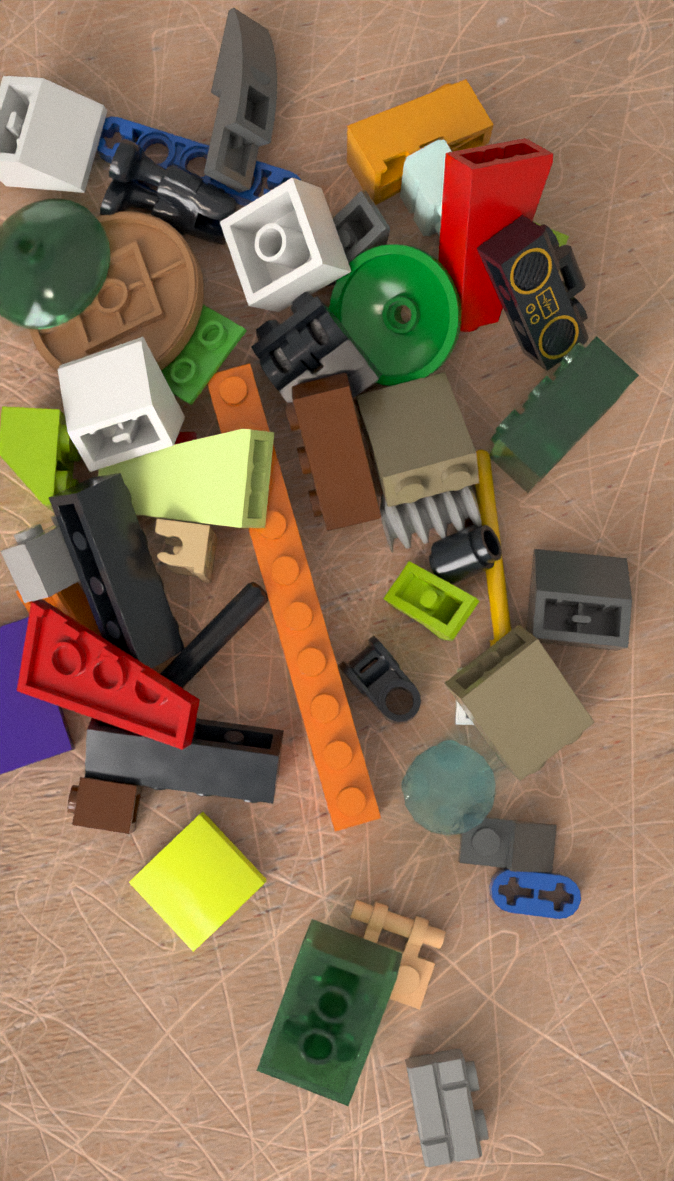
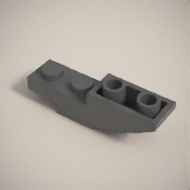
[204,8,277,193]

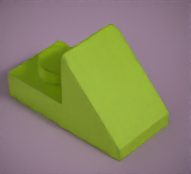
[383,561,480,641]

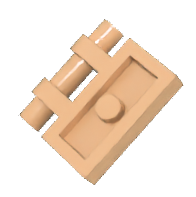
[330,900,446,1009]

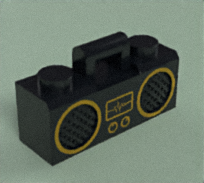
[477,215,589,371]

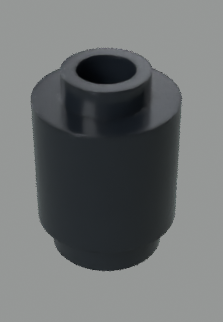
[429,525,502,585]

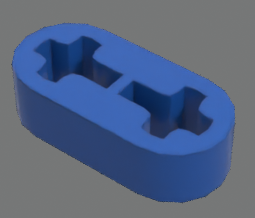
[489,868,581,919]

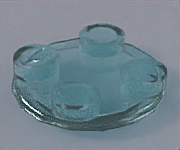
[401,740,496,836]

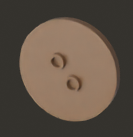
[28,211,204,372]

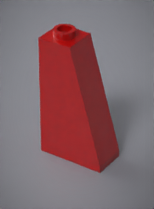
[438,138,554,332]

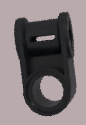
[338,636,421,724]

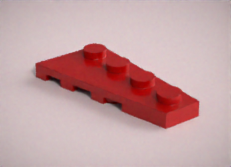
[17,599,200,750]

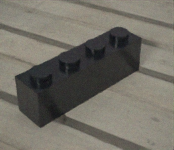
[48,473,185,669]
[85,718,284,804]

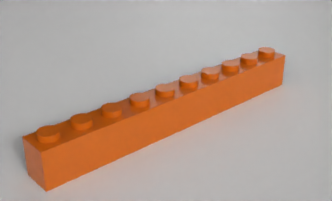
[207,363,381,832]

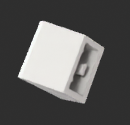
[0,76,108,193]
[58,337,185,472]

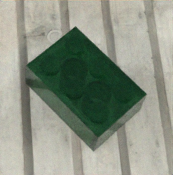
[489,336,639,493]
[256,919,403,1106]

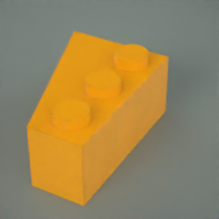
[347,79,494,205]

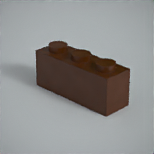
[285,372,382,531]

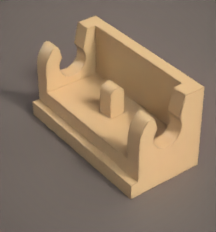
[155,519,218,583]

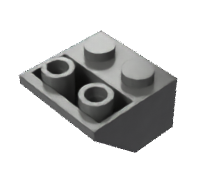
[526,549,632,651]

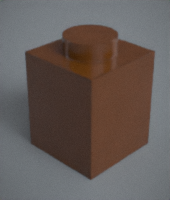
[67,777,143,834]

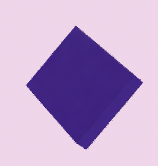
[0,617,75,775]

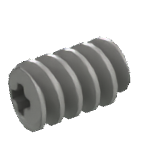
[380,485,482,553]

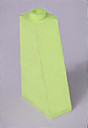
[98,429,274,528]

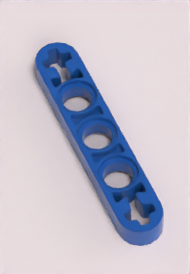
[96,116,302,206]

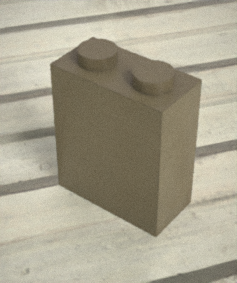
[356,372,479,507]
[444,625,595,781]

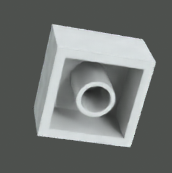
[220,177,351,312]

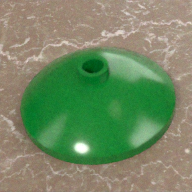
[329,244,462,386]

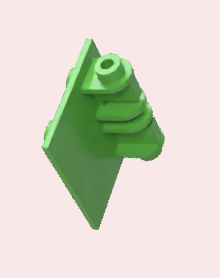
[161,304,247,405]

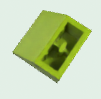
[0,406,81,513]

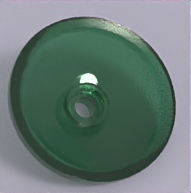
[0,198,110,329]

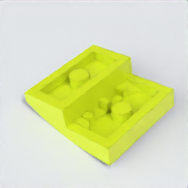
[129,812,267,952]

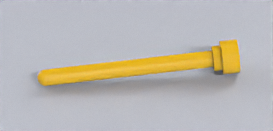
[475,449,511,647]

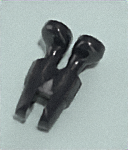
[100,139,238,245]

